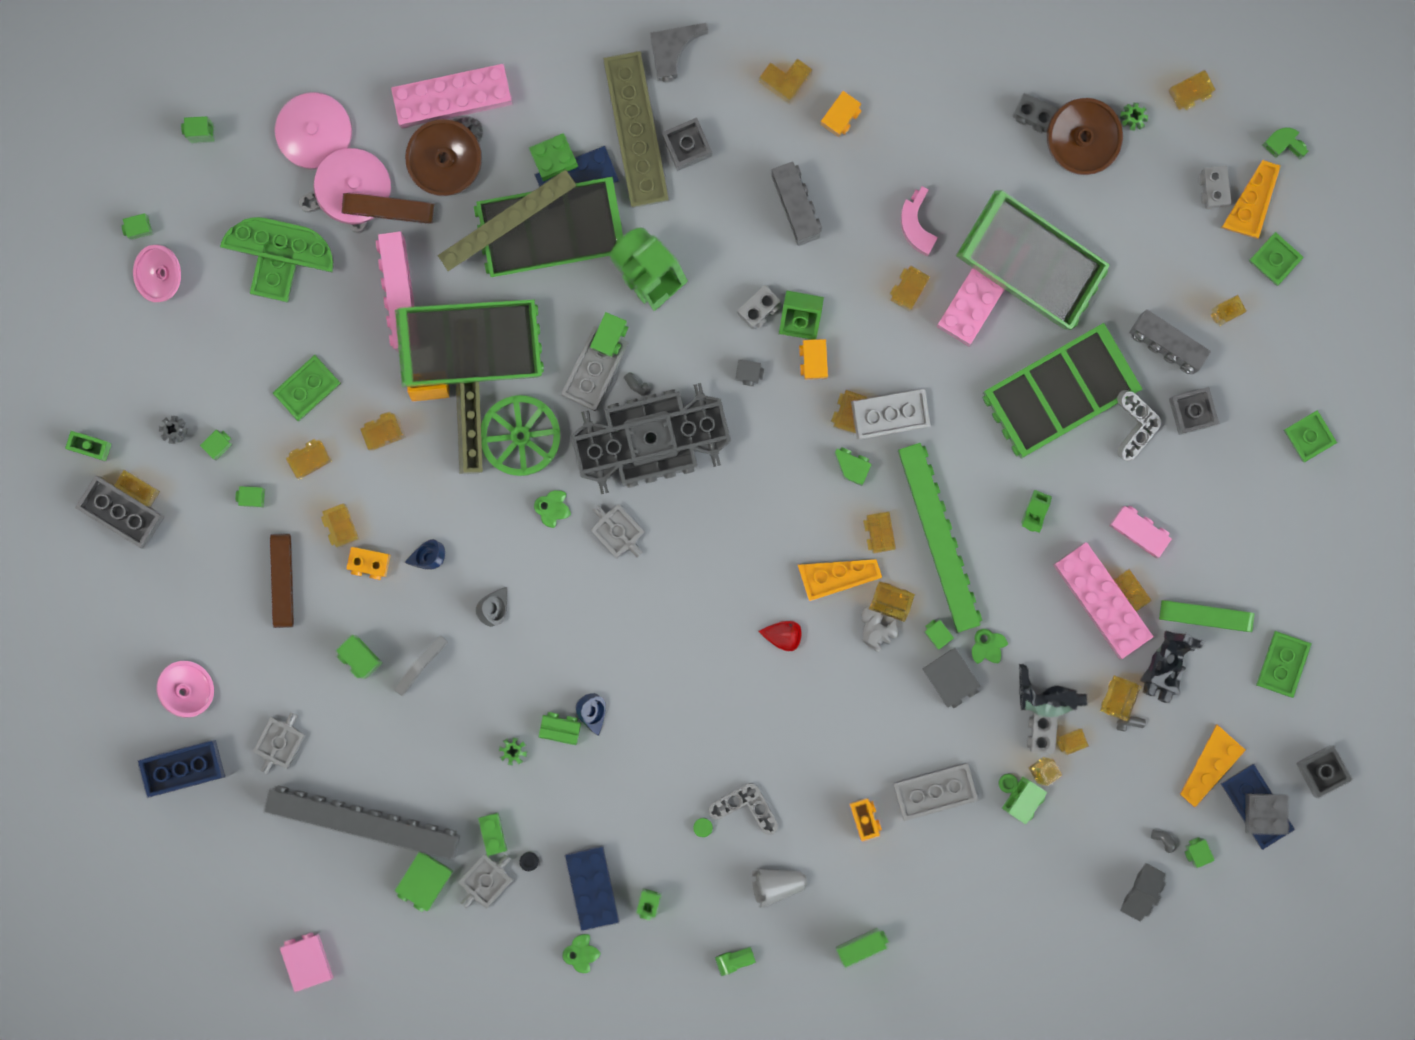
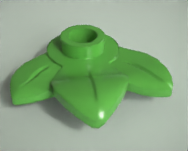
[534,490,571,528]
[972,629,1008,664]
[562,934,601,973]

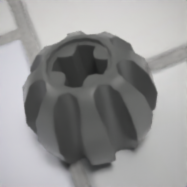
[159,416,188,444]

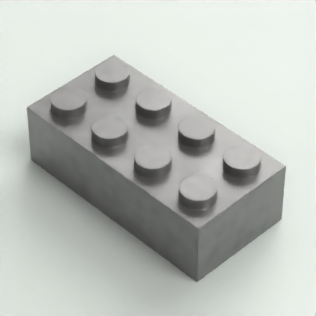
[771,161,823,246]
[1129,309,1211,375]
[75,475,165,549]

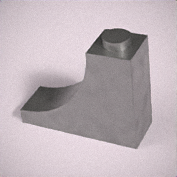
[650,23,708,83]

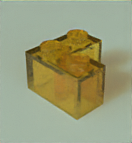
[759,59,813,104]
[360,412,406,451]

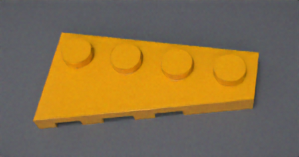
[1221,160,1280,239]
[797,559,882,601]
[1180,724,1246,807]

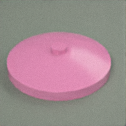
[275,93,352,169]
[314,148,391,224]

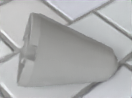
[752,869,807,908]

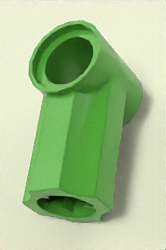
[715,946,756,976]

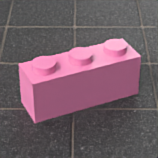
[1109,505,1172,558]

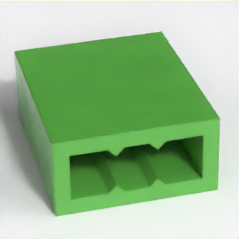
[395,852,453,912]
[836,928,889,968]

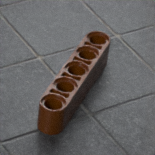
[341,193,434,224]
[270,534,294,628]

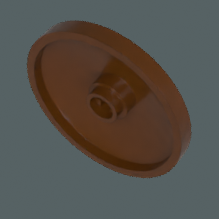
[1047,98,1123,175]
[405,119,482,196]

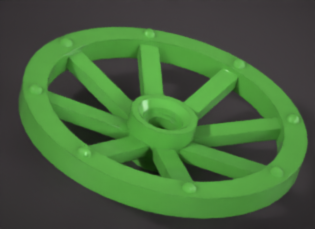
[481,395,561,476]

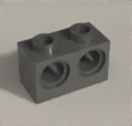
[1012,93,1058,133]

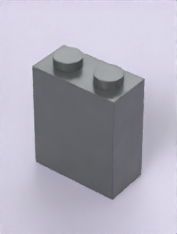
[922,648,981,708]

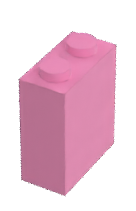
[280,932,334,992]

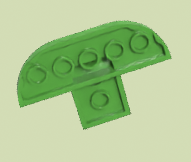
[220,217,334,303]

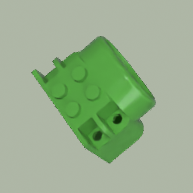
[610,227,688,311]

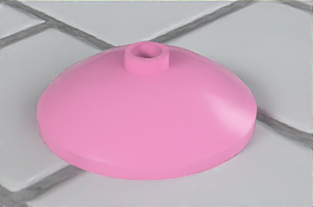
[133,245,181,302]
[157,661,214,718]

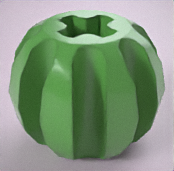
[1120,102,1148,131]
[499,737,527,766]

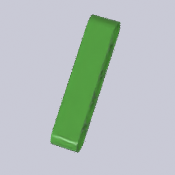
[1159,600,1255,632]

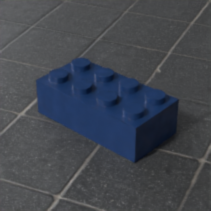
[137,740,225,798]
[565,846,620,931]

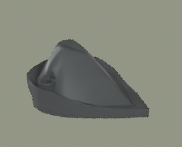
[476,587,507,627]

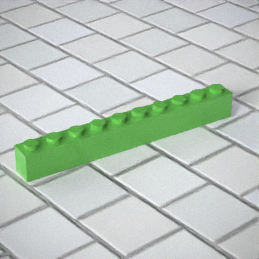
[898,443,982,633]

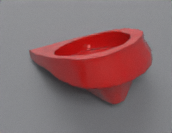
[758,621,802,651]

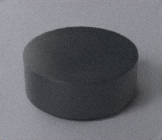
[519,852,539,871]

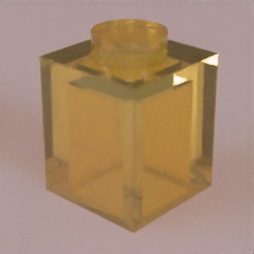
[1057,728,1089,755]
[1028,757,1062,786]

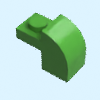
[1262,128,1308,159]
[1021,490,1052,533]

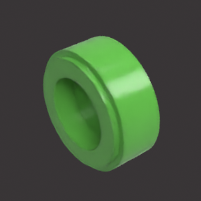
[998,774,1018,793]
[693,818,713,837]

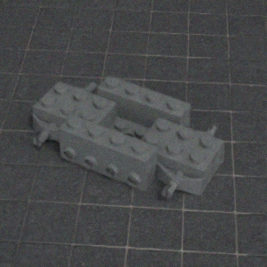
[571,383,731,494]

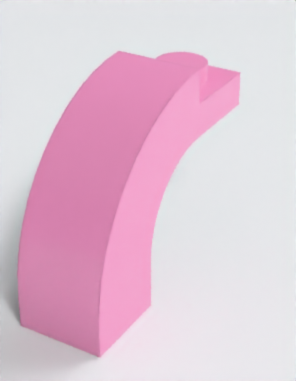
[901,186,938,257]

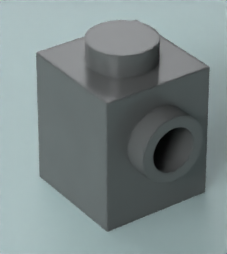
[735,360,764,386]

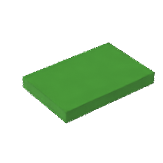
[273,355,341,422]
[1256,631,1312,698]

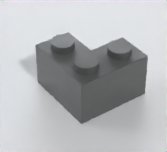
[1120,863,1166,922]

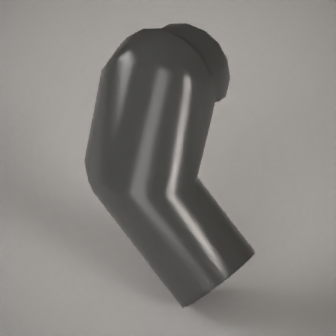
[624,372,651,396]
[1116,716,1146,732]
[1151,830,1177,853]

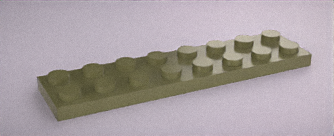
[603,51,669,208]

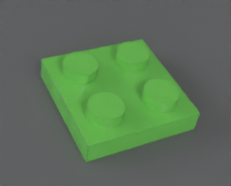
[529,133,578,181]
[1249,232,1304,286]
[1284,410,1337,463]

